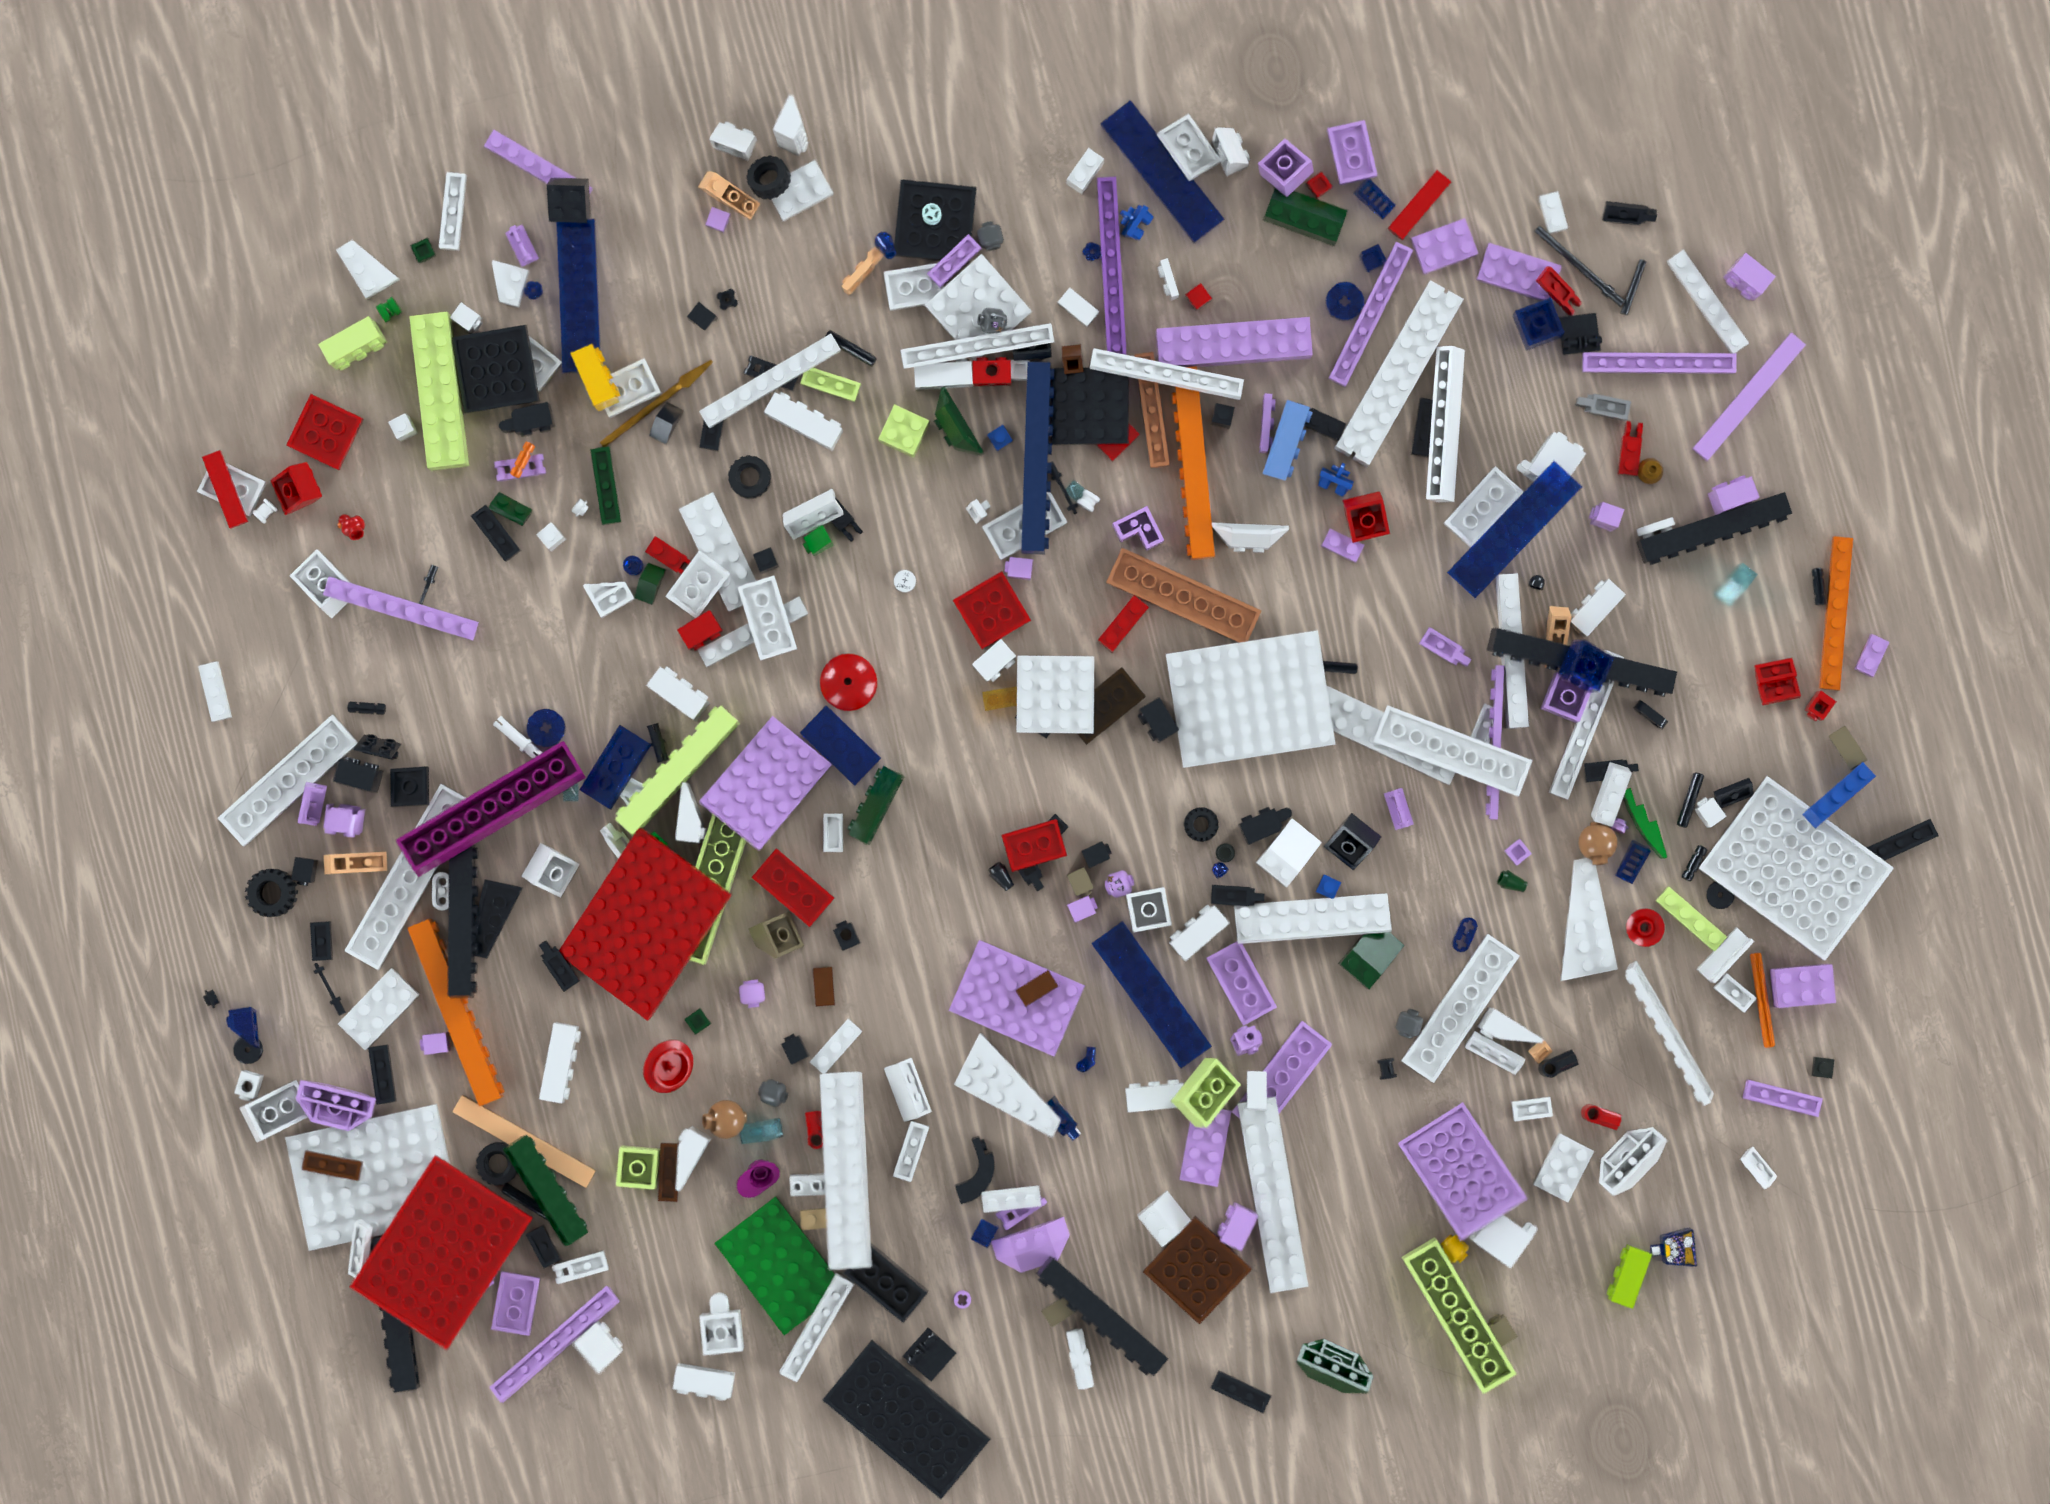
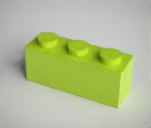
[1607,1244,1652,1309]

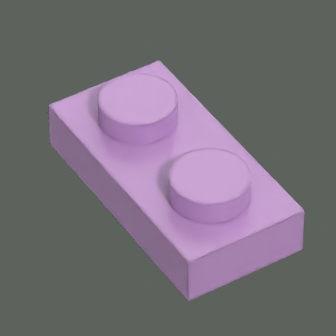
[1321,529,1364,563]
[1855,634,1889,677]

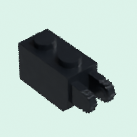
[499,402,555,437]
[1238,807,1292,845]

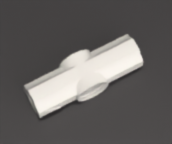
[1066,1328,1094,1389]

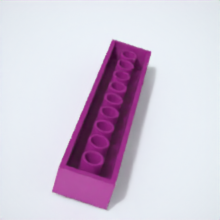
[395,741,586,877]

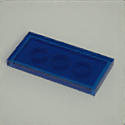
[800,705,882,786]
[579,725,652,810]

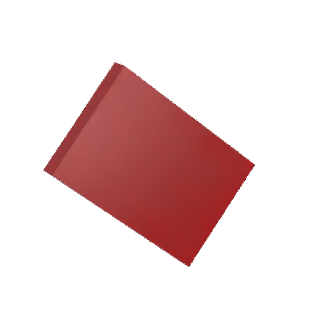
[1001,819,1067,872]

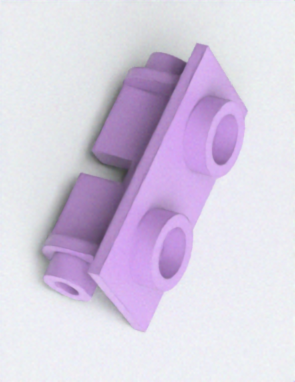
[505,225,539,267]
[1384,788,1414,830]

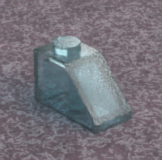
[1714,563,1758,606]
[740,1118,783,1144]

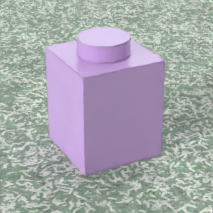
[1004,557,1033,580]
[1067,896,1098,922]
[420,1032,451,1055]

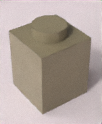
[1067,867,1094,898]
[1487,1314,1518,1347]

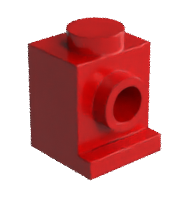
[1804,690,1837,721]

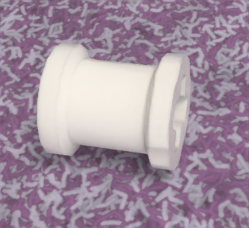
[252,498,278,524]

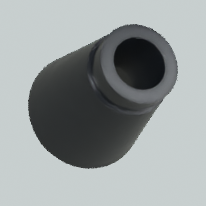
[988,862,1014,891]

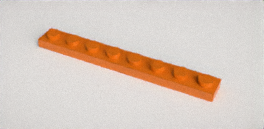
[1819,536,1853,691]

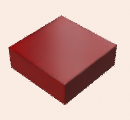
[1306,171,1333,199]
[1185,283,1212,310]

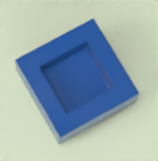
[987,425,1013,451]
[1315,874,1341,899]

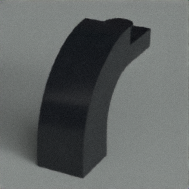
[955,1136,995,1205]

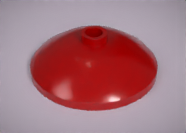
[820,654,877,711]

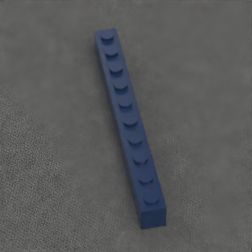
[1021,362,1055,555]

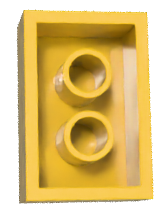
[571,344,621,411]

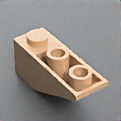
[698,171,760,220]

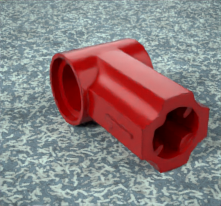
[1581,1104,1622,1130]
[805,1110,823,1149]

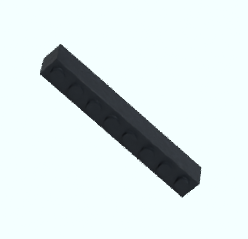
[1636,492,1792,565]
[448,844,479,999]
[370,1236,420,1393]
[1036,1256,1168,1377]

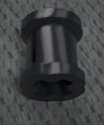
[1377,1058,1397,1080]

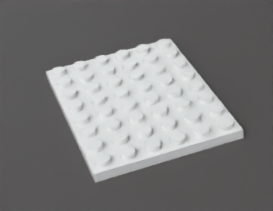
[1166,630,1336,768]
[1698,776,1893,961]
[285,1104,450,1251]

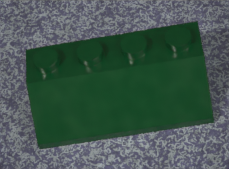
[1263,188,1348,246]

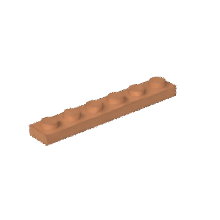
[1134,352,1170,468]

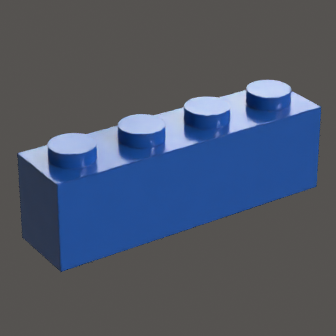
[1802,762,1876,829]

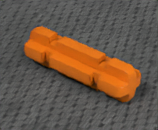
[510,441,535,478]

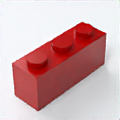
[1097,595,1149,653]

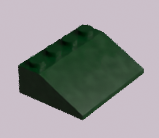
[847,766,904,845]

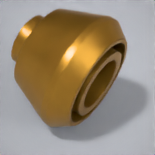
[1638,458,1663,484]

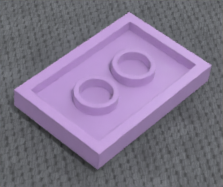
[1327,120,1378,185]
[1411,218,1478,274]
[491,1271,540,1336]

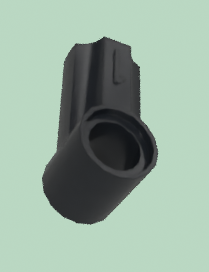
[1538,1049,1579,1078]

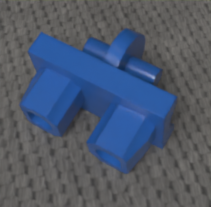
[1120,205,1154,240]
[1318,463,1354,497]

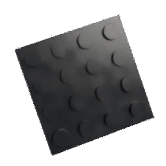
[893,179,977,264]
[451,325,540,413]
[1052,367,1129,445]

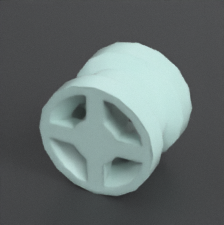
[922,203,941,225]

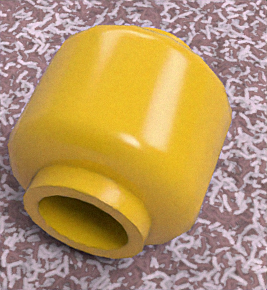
[1440,1234,1469,1263]

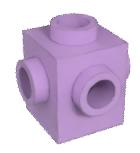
[1230,1026,1262,1056]

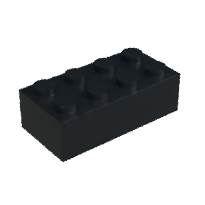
[843,1243,928,1323]

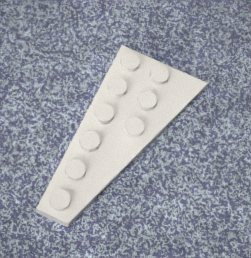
[1560,858,1618,981]
[954,1033,1061,1137]

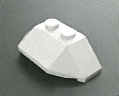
[1212,523,1289,553]
[1599,1127,1667,1196]

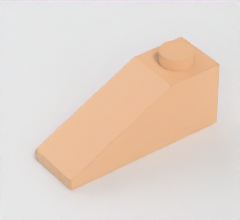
[1544,606,1571,669]
[323,852,387,874]

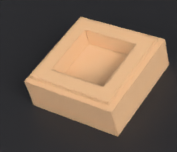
[1528,1040,1552,1064]

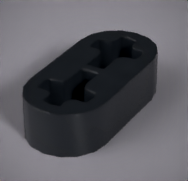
[1633,700,1668,730]

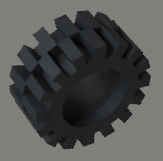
[1184,807,1219,842]

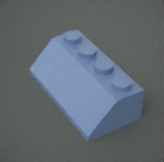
[1263,400,1312,481]

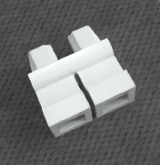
[790,1173,825,1196]

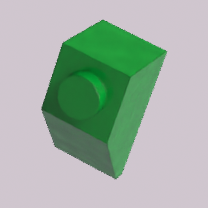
[803,525,834,556]

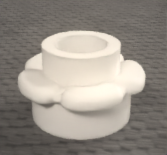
[572,499,588,517]

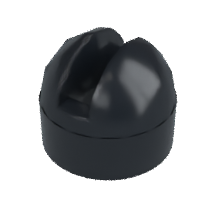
[1528,575,1545,590]

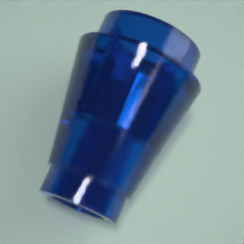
[874,232,896,259]

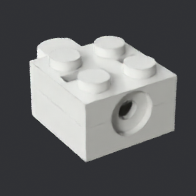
[700,1293,744,1355]

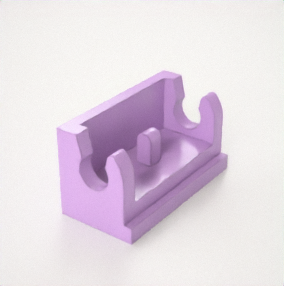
[297,782,327,826]

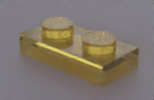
[982,686,1017,711]

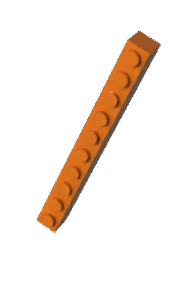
[1172,366,1215,560]
[407,919,505,1107]

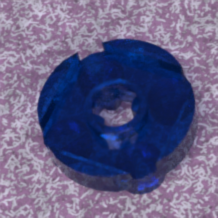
[1325,282,1364,321]
[527,709,566,747]

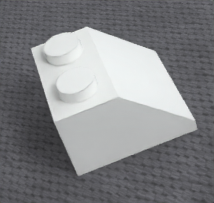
[710,122,757,161]
[522,843,580,898]
[1137,1191,1191,1247]

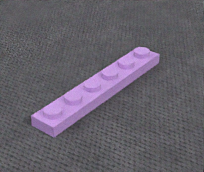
[484,130,593,193]

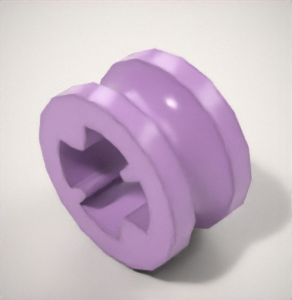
[954,1290,971,1309]

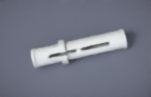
[493,716,543,759]

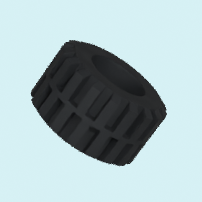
[245,869,298,917]

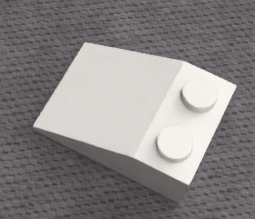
[1212,127,1250,176]
[290,549,351,618]
[675,782,707,843]
[1256,819,1322,887]
[1477,1007,1544,1043]
[240,1080,308,1142]
[676,1126,712,1191]
[573,1320,623,1374]

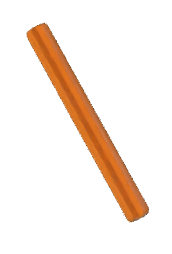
[1750,953,1775,1048]

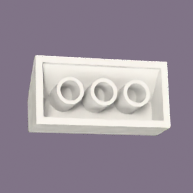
[773,95,808,156]

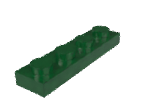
[590,446,622,525]

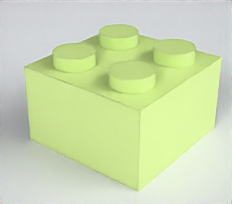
[878,404,930,458]
[616,1145,660,1189]

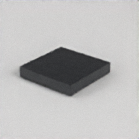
[390,766,429,808]

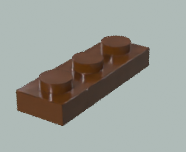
[658,1142,680,1202]
[301,1150,364,1181]

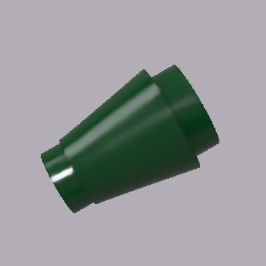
[1497,870,1528,892]

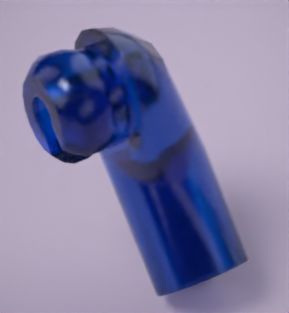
[1076,1047,1096,1073]

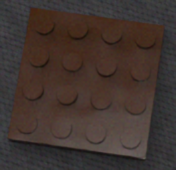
[1143,1215,1252,1325]

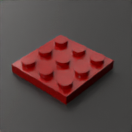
[286,394,364,470]
[953,571,1031,650]

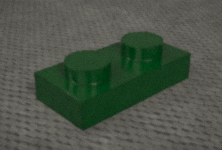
[489,492,532,526]

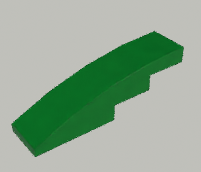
[1623,788,1667,859]

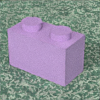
[1589,502,1624,531]

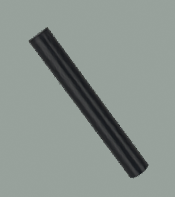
[1621,259,1647,316]

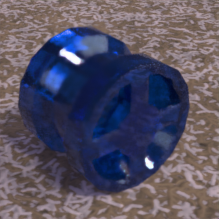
[623,556,644,576]

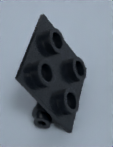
[1558,313,1602,355]
[353,734,402,760]
[903,1327,956,1382]

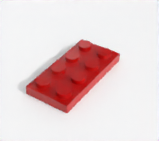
[751,848,835,927]

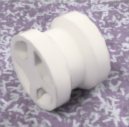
[1076,489,1100,512]

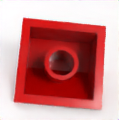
[270,462,323,515]
[1342,491,1390,543]

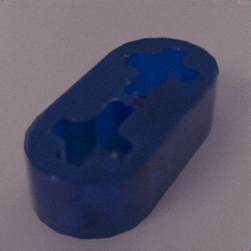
[1452,917,1477,952]

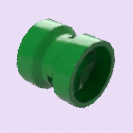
[376,297,402,322]

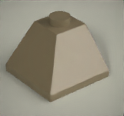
[749,911,804,959]

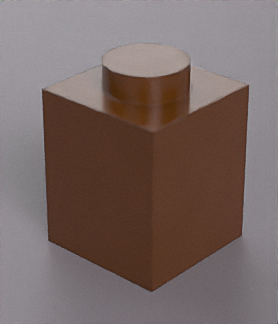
[1062,344,1083,374]

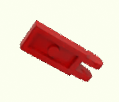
[1535,266,1582,316]
[1618,421,1643,477]
[645,536,691,574]

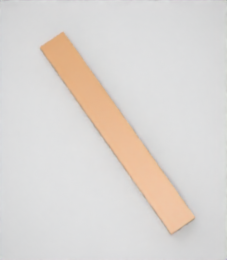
[452,1095,596,1188]

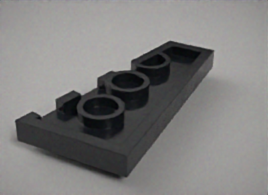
[475,879,523,959]

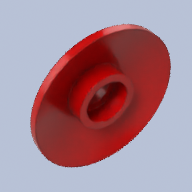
[1626,908,1665,947]

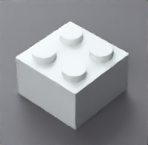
[1126,887,1172,932]

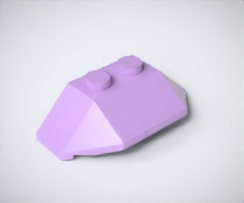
[296,1080,376,1131]
[991,1216,1070,1273]

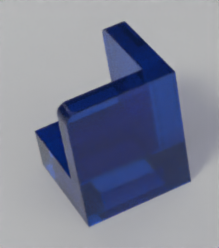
[1359,244,1387,273]
[971,1219,999,1248]

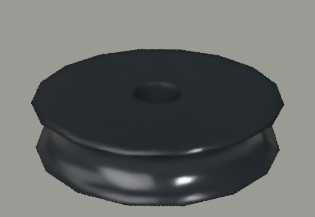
[1706,882,1735,909]
[233,1035,263,1064]

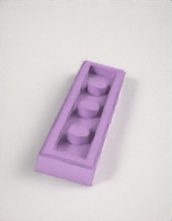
[1742,1080,1823,1117]

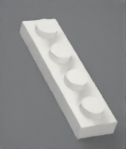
[439,172,467,251]

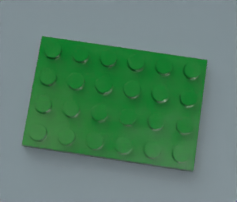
[714,1196,836,1336]

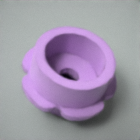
[1610,818,1629,834]

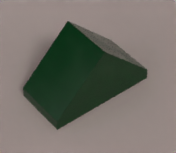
[634,563,666,605]

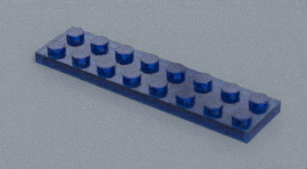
[1100,100,1224,244]
[556,219,601,374]
[1447,460,1582,598]
[1091,921,1212,1069]

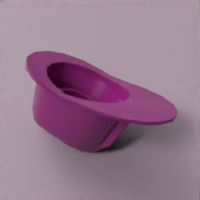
[737,1160,780,1198]

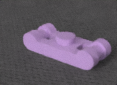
[494,454,546,481]
[995,1195,1047,1230]

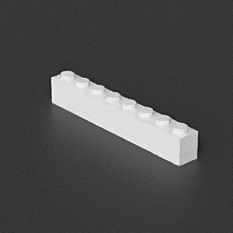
[1426,346,1465,502]
[1495,573,1529,729]

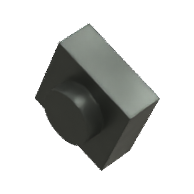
[1811,1057,1835,1079]

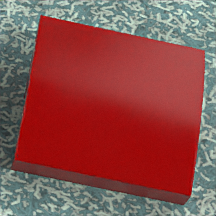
[1754,658,1801,706]

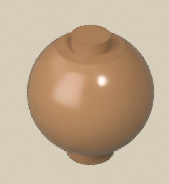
[1578,822,1617,865]
[702,1100,747,1139]

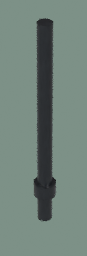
[1534,226,1625,306]

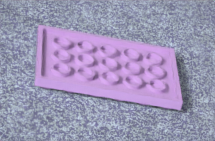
[699,716,832,851]
[949,940,1085,1057]
[1398,1102,1527,1241]

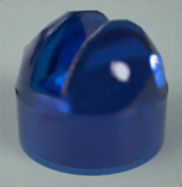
[1212,862,1229,879]

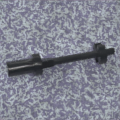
[1051,461,1078,515]
[419,565,438,604]
[313,963,346,1016]

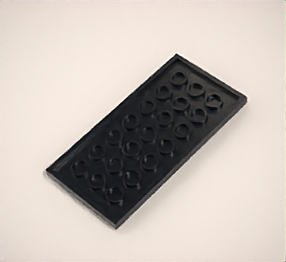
[822,1340,991,1499]

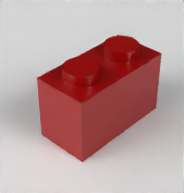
[677,610,723,651]

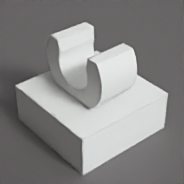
[966,499,991,524]

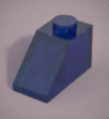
[226,1007,260,1048]

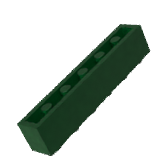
[503,1135,588,1246]

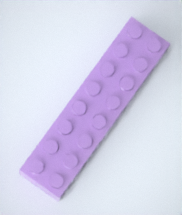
[1156,317,1313,367]

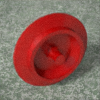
[643,1040,694,1093]

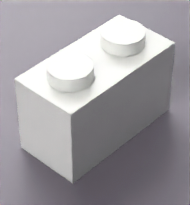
[1066,148,1104,194]
[972,639,1016,682]

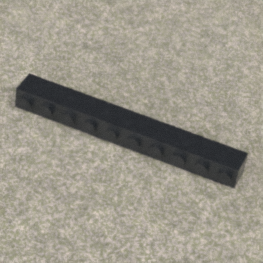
[1486,628,1677,697]

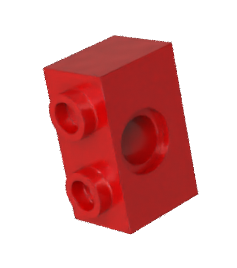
[972,357,1011,386]

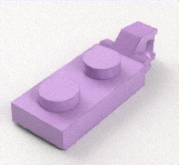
[1419,627,1471,667]

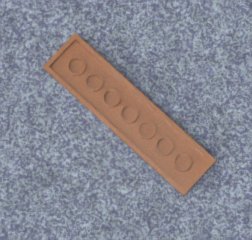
[1106,548,1261,643]

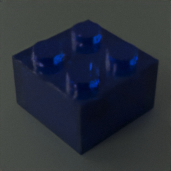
[1513,298,1565,351]
[1558,639,1615,693]

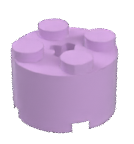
[323,804,365,837]

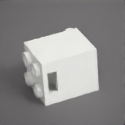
[1517,432,1586,495]
[1468,1215,1537,1268]

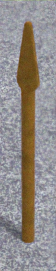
[599,360,713,447]

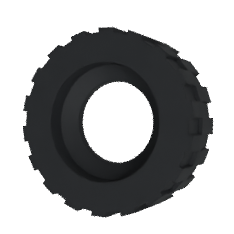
[746,155,791,200]
[728,455,771,499]
[476,1142,517,1186]

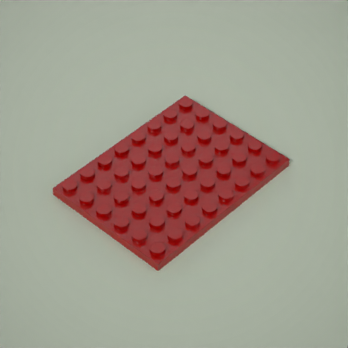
[559,828,732,1021]
[350,1155,533,1350]

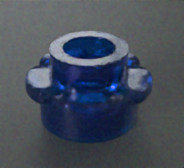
[1083,242,1101,261]
[524,281,543,300]

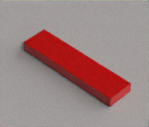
[1388,170,1452,240]
[202,450,249,529]

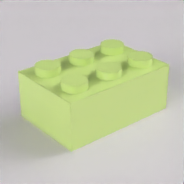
[318,316,387,370]
[1171,1058,1241,1128]

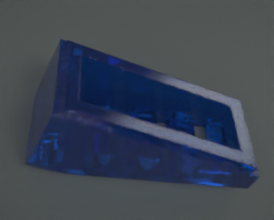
[1354,179,1396,219]
[1615,840,1651,884]

